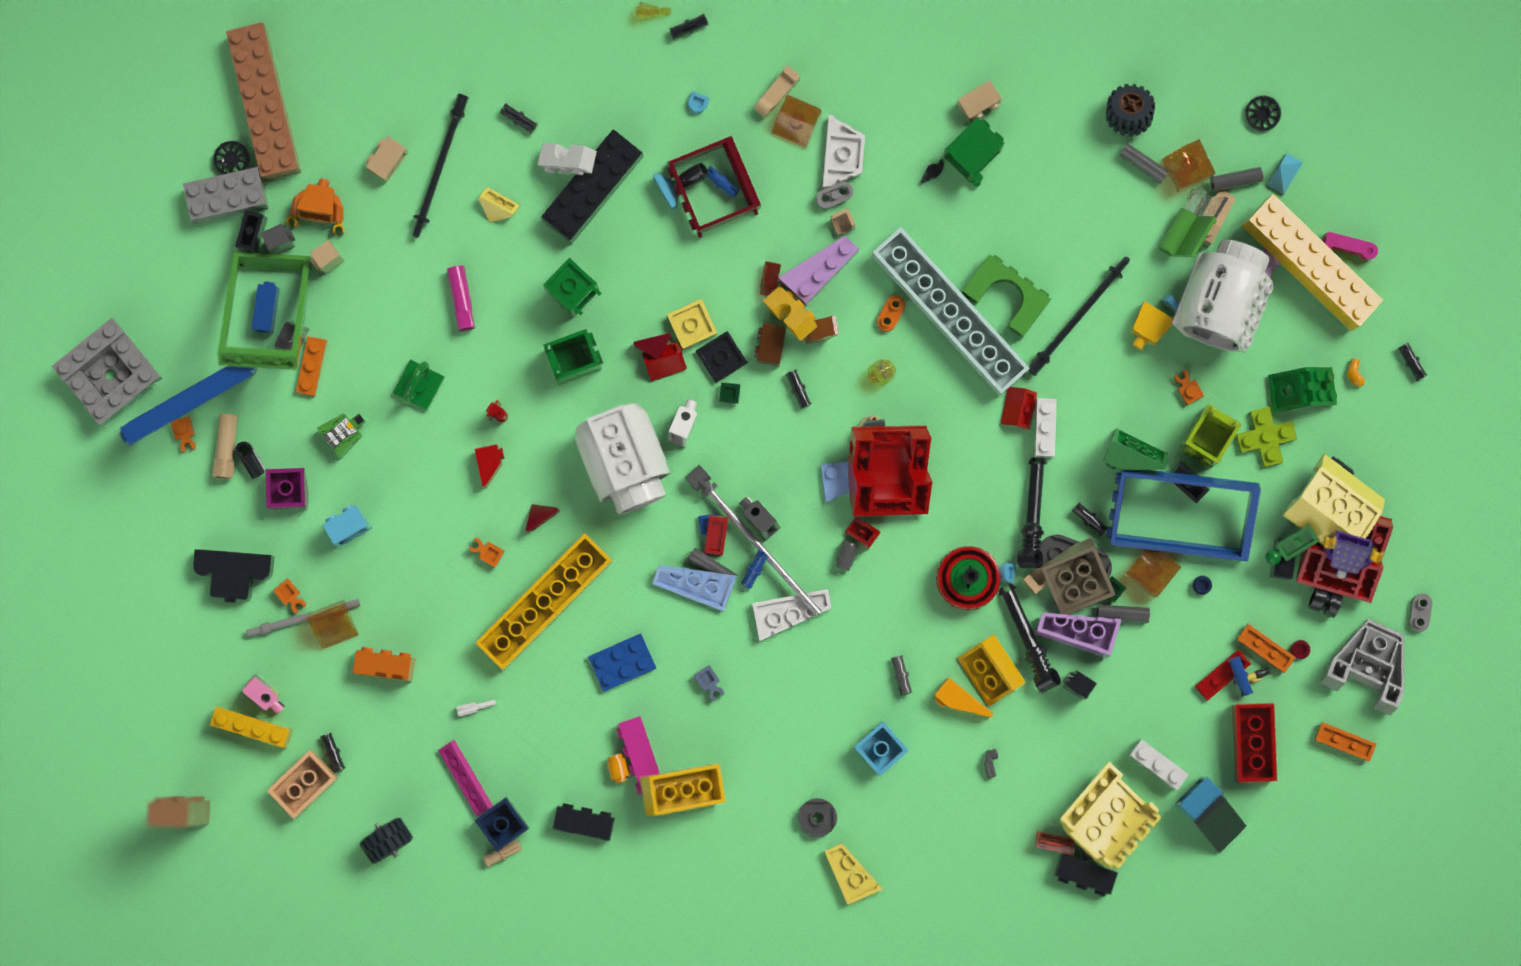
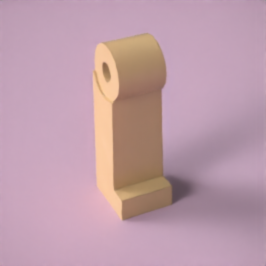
[754,65,800,118]

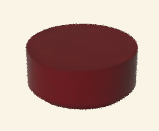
[1290,640,1311,659]

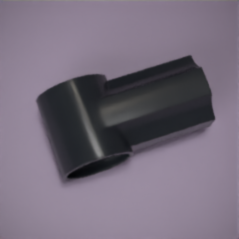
[235,441,266,479]

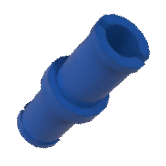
[707,166,740,199]
[741,550,769,589]
[1228,656,1253,696]

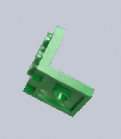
[1268,367,1337,413]

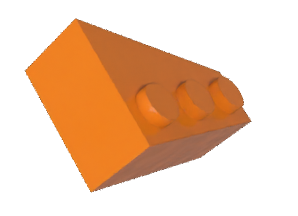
[353,647,416,681]

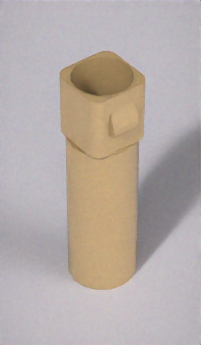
[212,414,238,479]

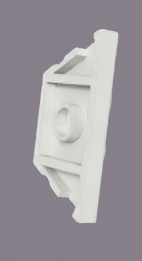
[823,115,865,188]

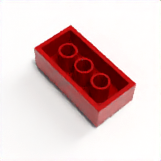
[1232,703,1277,782]

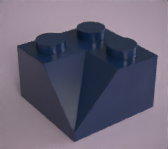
[474,797,530,852]

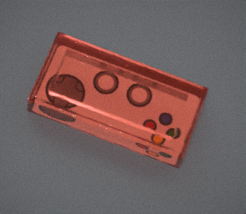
[1035,831,1075,855]

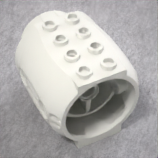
[1172,240,1273,352]
[575,403,671,515]

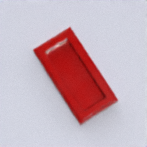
[704,515,728,555]

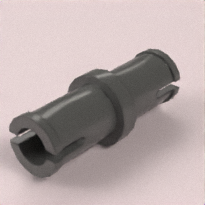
[891,655,913,696]

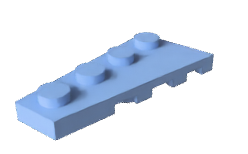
[652,565,737,611]

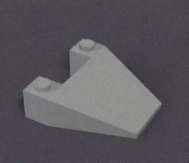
[1320,619,1404,716]

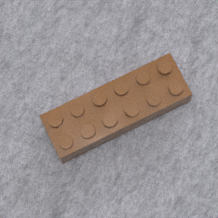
[147,796,210,827]

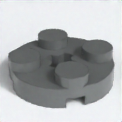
[798,798,837,837]

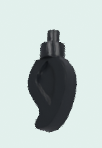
[920,159,944,184]

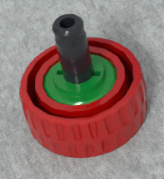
[936,546,1001,610]

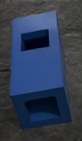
[251,282,280,334]

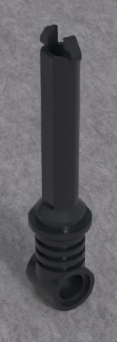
[1017,457,1047,568]
[999,583,1061,693]

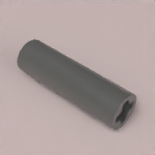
[1119,143,1169,184]
[1210,167,1263,192]
[687,548,738,576]
[1097,605,1150,623]

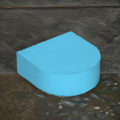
[688,91,710,114]
[1161,295,1180,313]
[999,562,1016,584]

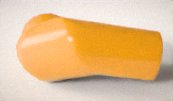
[1347,358,1365,387]

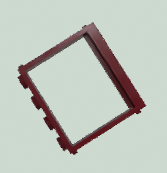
[666,136,761,238]

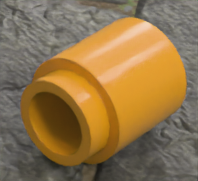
[607,754,630,783]

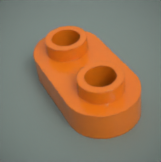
[877,295,905,332]

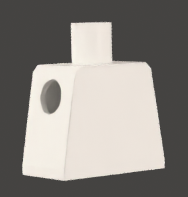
[668,399,698,448]

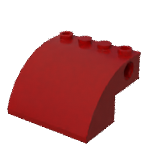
[848,425,933,516]
[1296,516,1394,603]

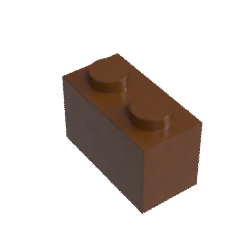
[754,323,786,367]

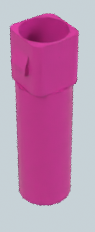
[447,265,475,331]

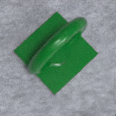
[393,359,445,411]

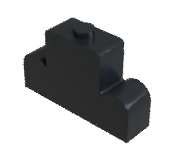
[193,549,275,603]

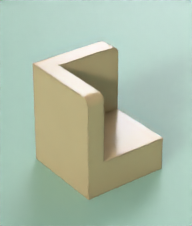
[830,208,856,236]
[1022,568,1048,595]

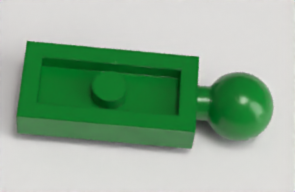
[1265,524,1320,565]

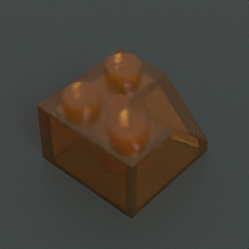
[1162,139,1216,193]
[1125,549,1181,598]

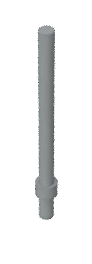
[246,599,360,637]

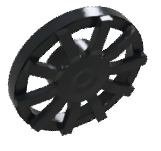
[1245,95,1281,131]
[213,141,250,174]

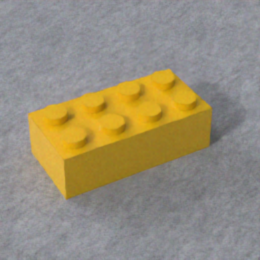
[640,764,726,816]

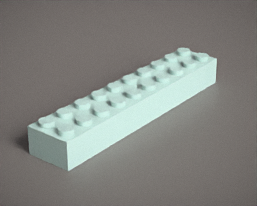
[872,227,1030,396]

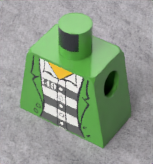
[317,413,366,458]

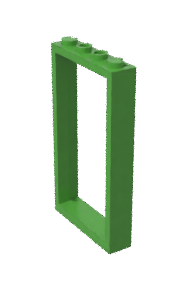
[218,252,311,370]

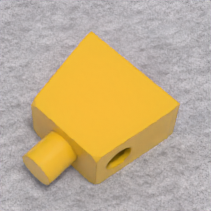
[1131,301,1173,350]

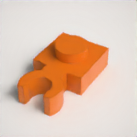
[1174,370,1204,406]
[171,416,196,453]
[469,538,505,568]
[273,578,306,614]

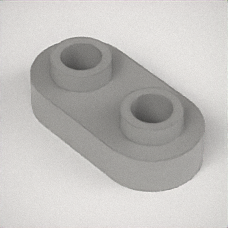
[816,181,853,208]
[1409,594,1432,632]

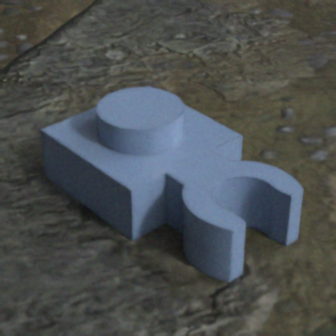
[693,665,724,701]

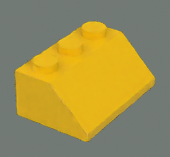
[957,634,1026,706]

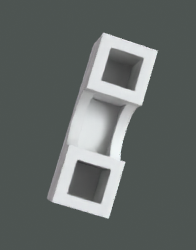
[538,143,597,175]
[1034,398,1057,458]
[1128,739,1189,790]

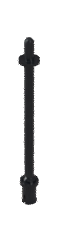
[413,93,469,238]
[1028,256,1130,376]

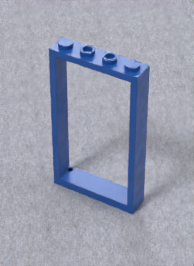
[120,366,258,445]
[1106,470,1261,562]

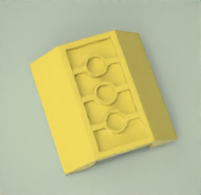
[1283,454,1385,546]

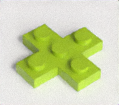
[1236,407,1297,467]

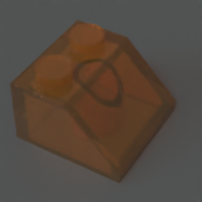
[772,94,822,148]
[307,599,359,649]

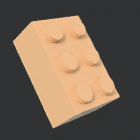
[267,750,339,819]

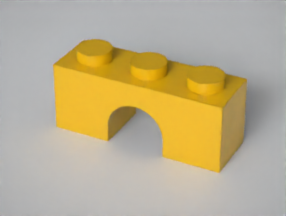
[763,286,818,341]

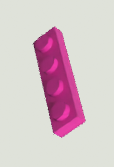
[438,740,493,816]

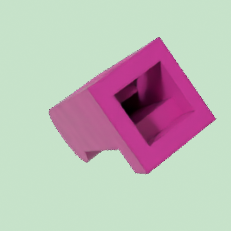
[1322,231,1378,261]

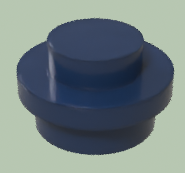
[1193,576,1212,595]

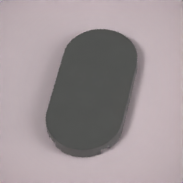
[1039,534,1112,578]

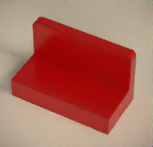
[642,341,687,381]
[1001,387,1037,430]

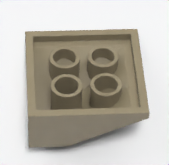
[1041,538,1115,615]

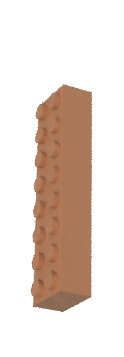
[226,22,301,181]

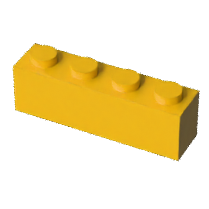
[210,707,293,748]

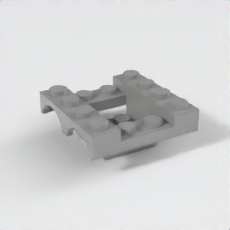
[52,318,163,427]

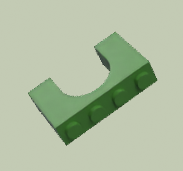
[961,254,1051,338]

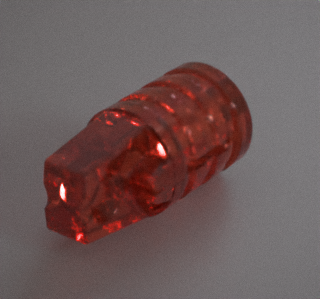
[760,261,782,297]

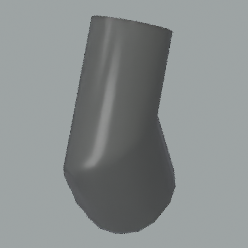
[984,749,998,778]

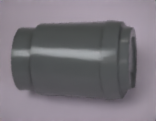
[835,541,859,571]

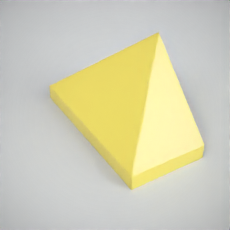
[478,187,520,222]

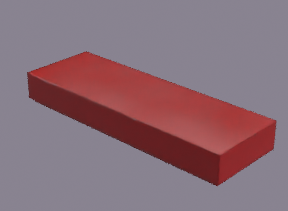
[1194,649,1251,701]

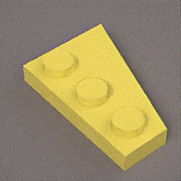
[824,843,883,905]

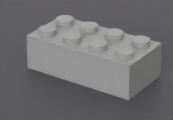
[183,167,269,224]

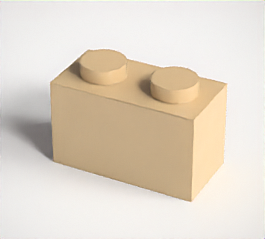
[956,80,1002,123]
[366,136,408,183]
[310,240,345,274]

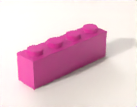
[616,716,660,796]

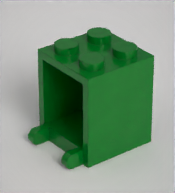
[943,117,1005,187]
[543,257,602,318]
[543,329,603,385]

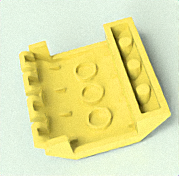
[1060,762,1161,870]

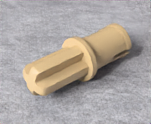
[483,840,522,867]

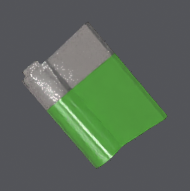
[1158,187,1228,258]

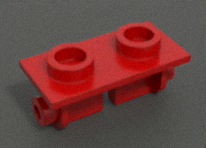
[486,400,508,422]

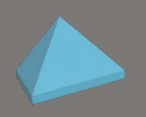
[1267,153,1303,195]
[653,173,679,211]

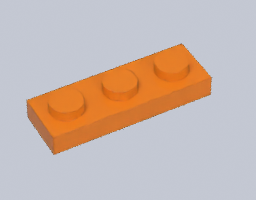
[296,336,327,396]
[1236,624,1296,673]
[1314,722,1376,762]

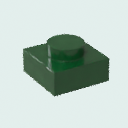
[719,382,740,404]
[1109,576,1127,603]

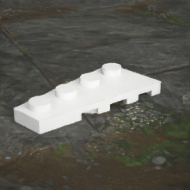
[752,589,832,641]

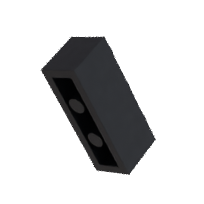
[553,803,615,841]
[1054,853,1118,897]

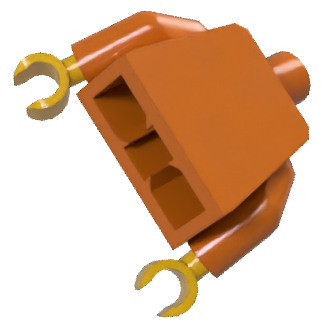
[286,178,345,235]

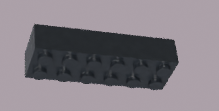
[541,129,644,244]

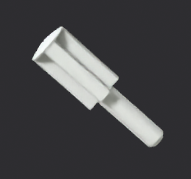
[456,700,496,717]

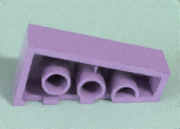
[778,236,859,307]
[1034,613,1122,659]

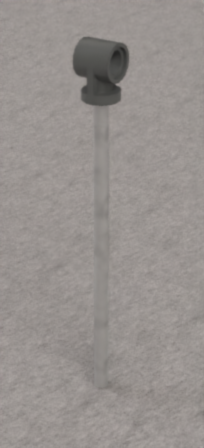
[685,465,822,616]

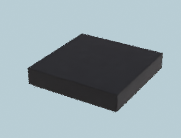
[695,331,748,383]

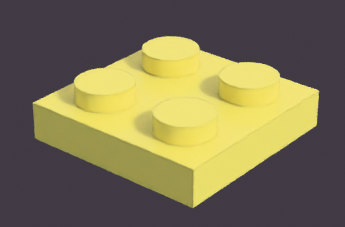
[667,299,717,350]

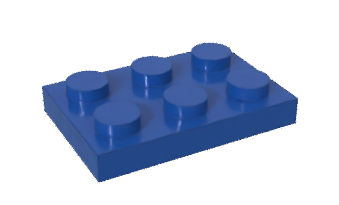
[588,633,657,692]

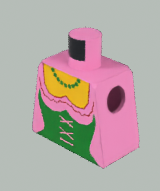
[242,674,285,715]

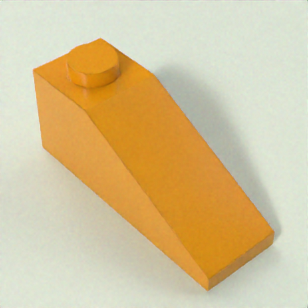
[933,677,994,717]

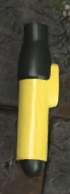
[1233,668,1270,685]

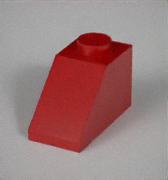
[474,444,505,488]

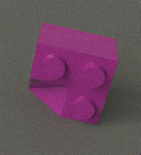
[265,468,309,510]

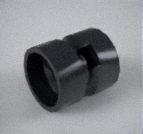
[1308,587,1343,618]

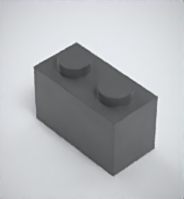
[260,224,295,254]

